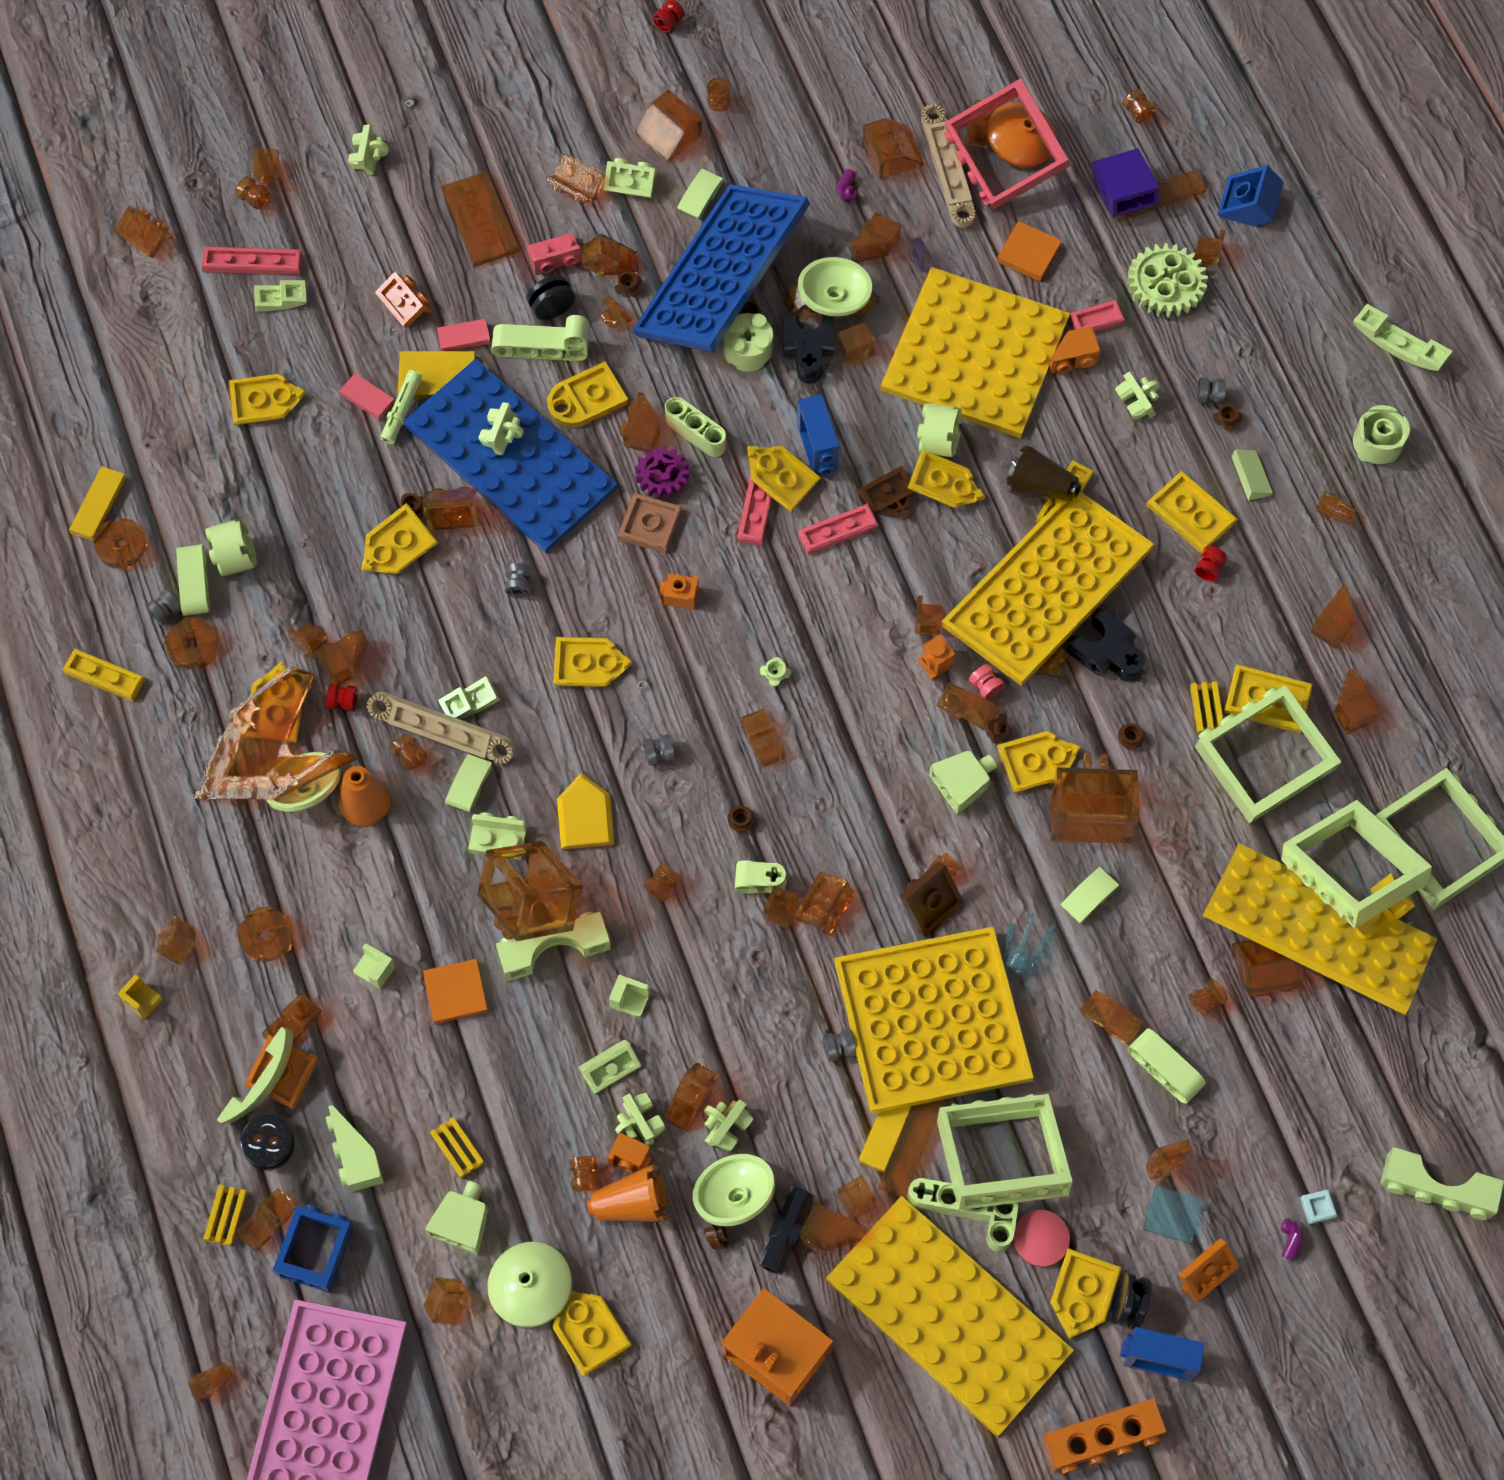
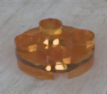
[94,518,147,570]
[164,617,218,670]
[238,907,294,962]

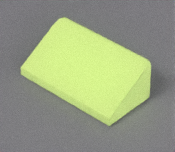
[1232,449,1273,501]
[578,1040,642,1094]

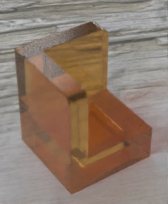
[1194,230,1226,267]
[839,323,875,365]
[915,595,943,635]
[287,621,328,659]
[763,885,799,929]
[156,915,196,965]
[837,1175,877,1221]
[424,1277,470,1325]

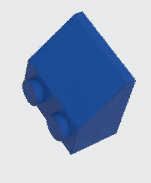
[1217,165,1284,226]

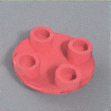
[1013,1210,1070,1268]

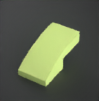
[677,169,724,220]
[254,280,307,311]
[438,676,500,720]
[445,754,492,812]
[1060,867,1120,924]

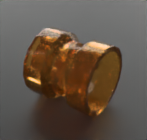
[707,77,731,112]
[1122,89,1156,123]
[235,176,270,209]
[390,733,427,771]
[643,864,681,901]
[1188,979,1228,1016]
[569,1156,600,1191]

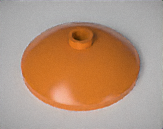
[987,102,1057,168]

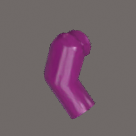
[836,169,857,202]
[1280,1218,1303,1261]

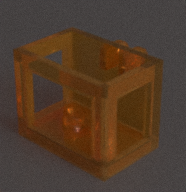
[1050,753,1139,844]
[477,841,583,941]

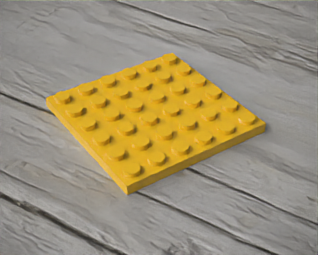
[880,267,1070,439]
[834,926,1034,1114]

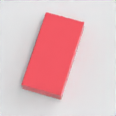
[1069,300,1125,333]
[437,319,491,351]
[339,373,395,420]

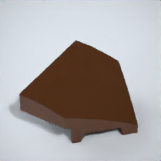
[857,466,915,520]

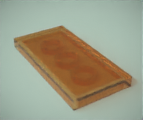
[441,172,520,267]

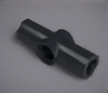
[759,1187,814,1275]

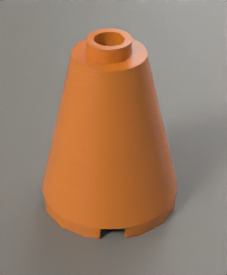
[338,766,391,827]
[587,1165,668,1222]

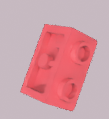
[527,233,582,275]

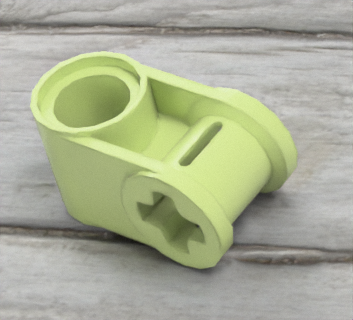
[734,860,787,894]

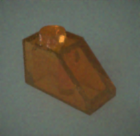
[1310,584,1355,649]
[800,1203,866,1251]

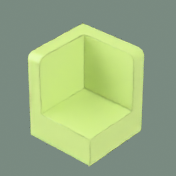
[353,943,395,989]
[609,975,650,1018]

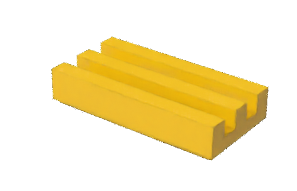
[1190,681,1223,735]
[430,1117,484,1179]
[203,1184,248,1247]

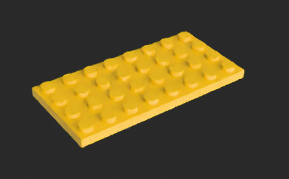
[941,491,1154,686]
[1202,843,1437,1015]
[826,1196,1074,1438]

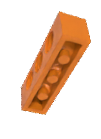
[1041,1398,1166,1475]

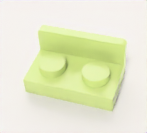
[603,158,657,198]
[468,813,527,860]

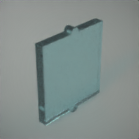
[1143,1185,1203,1245]

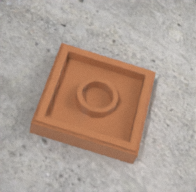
[618,493,682,554]

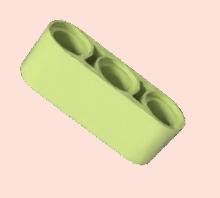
[665,397,726,457]
[176,544,210,616]
[1128,1028,1206,1104]

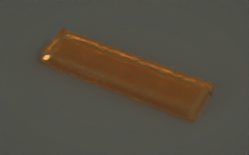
[1115,170,1206,222]
[878,1099,945,1198]

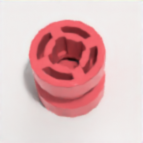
[969,664,1005,701]

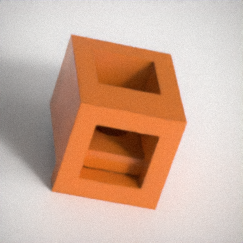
[660,573,699,610]
[917,635,955,680]
[607,1133,653,1173]

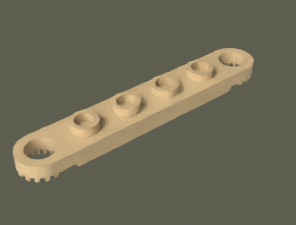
[921,104,976,228]
[367,692,516,764]

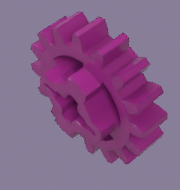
[635,445,690,499]

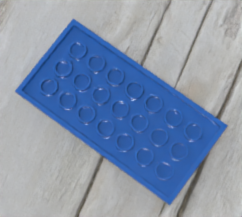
[632,184,810,352]
[403,358,618,553]

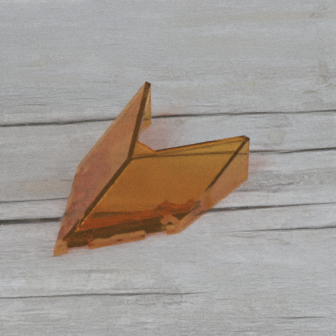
[193,666,357,800]

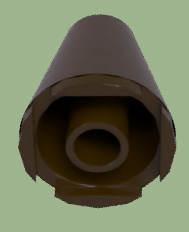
[1007,445,1081,501]

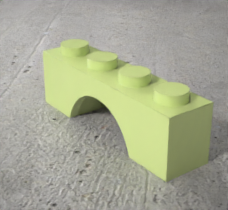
[496,912,611,982]
[1380,1147,1504,1220]

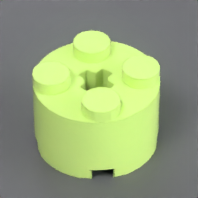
[723,313,773,372]
[917,403,962,457]
[1353,405,1410,464]
[205,518,257,576]

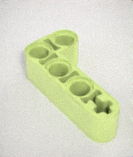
[491,315,590,361]
[907,1178,1018,1252]

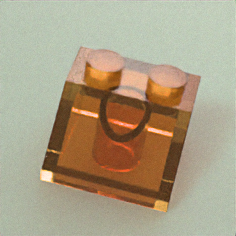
[635,89,702,163]
[862,118,924,180]
[423,487,479,530]
[1232,940,1303,997]

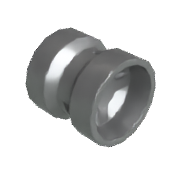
[1197,377,1226,404]
[505,563,531,597]
[145,589,181,625]
[643,734,675,765]
[823,1029,856,1062]

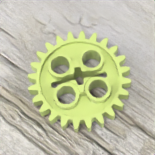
[1127,243,1208,317]

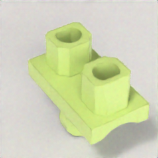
[348,124,389,175]
[1115,371,1160,420]
[479,402,524,455]
[615,1093,665,1146]
[704,1100,753,1151]

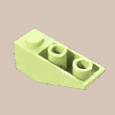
[326,1105,384,1192]

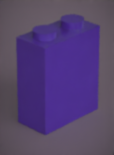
[1093,148,1159,218]

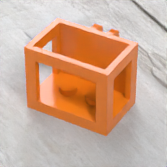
[721,1288,833,1407]

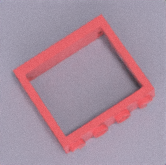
[944,78,1069,210]

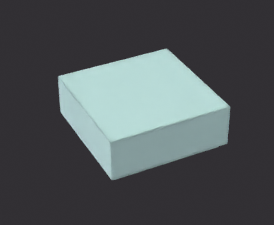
[1300,1189,1337,1225]

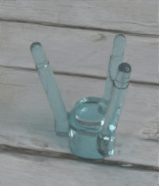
[1002,913,1056,974]

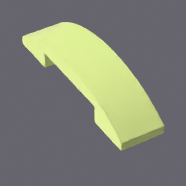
[1353,304,1453,371]
[217,1027,294,1124]

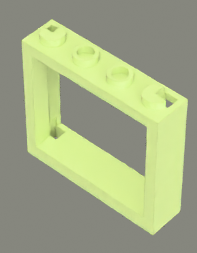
[1195,685,1341,824]
[1375,768,1504,910]
[1281,800,1432,928]
[937,1094,1073,1210]

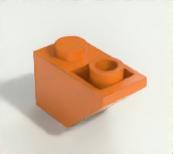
[1049,326,1100,374]

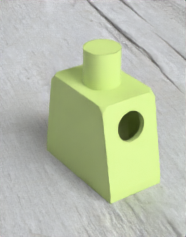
[929,751,997,815]
[425,1181,488,1255]

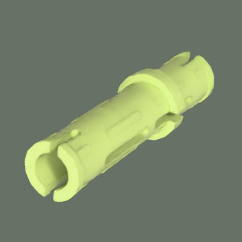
[379,370,423,445]

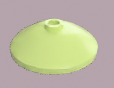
[798,257,872,316]
[263,752,341,812]
[693,1154,775,1226]
[488,1242,572,1328]

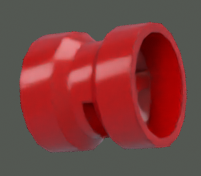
[652,0,685,33]
[1194,546,1228,582]
[326,683,358,712]

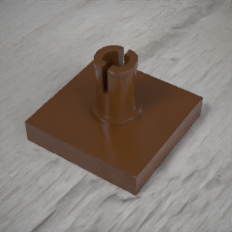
[900,861,964,936]

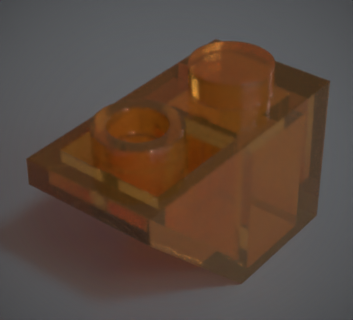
[849,212,901,263]
[582,234,638,275]
[620,392,660,453]
[316,629,368,685]
[1334,669,1379,735]
[664,1062,720,1132]

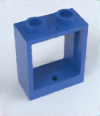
[797,394,839,476]
[272,1205,354,1293]
[1120,1327,1205,1382]

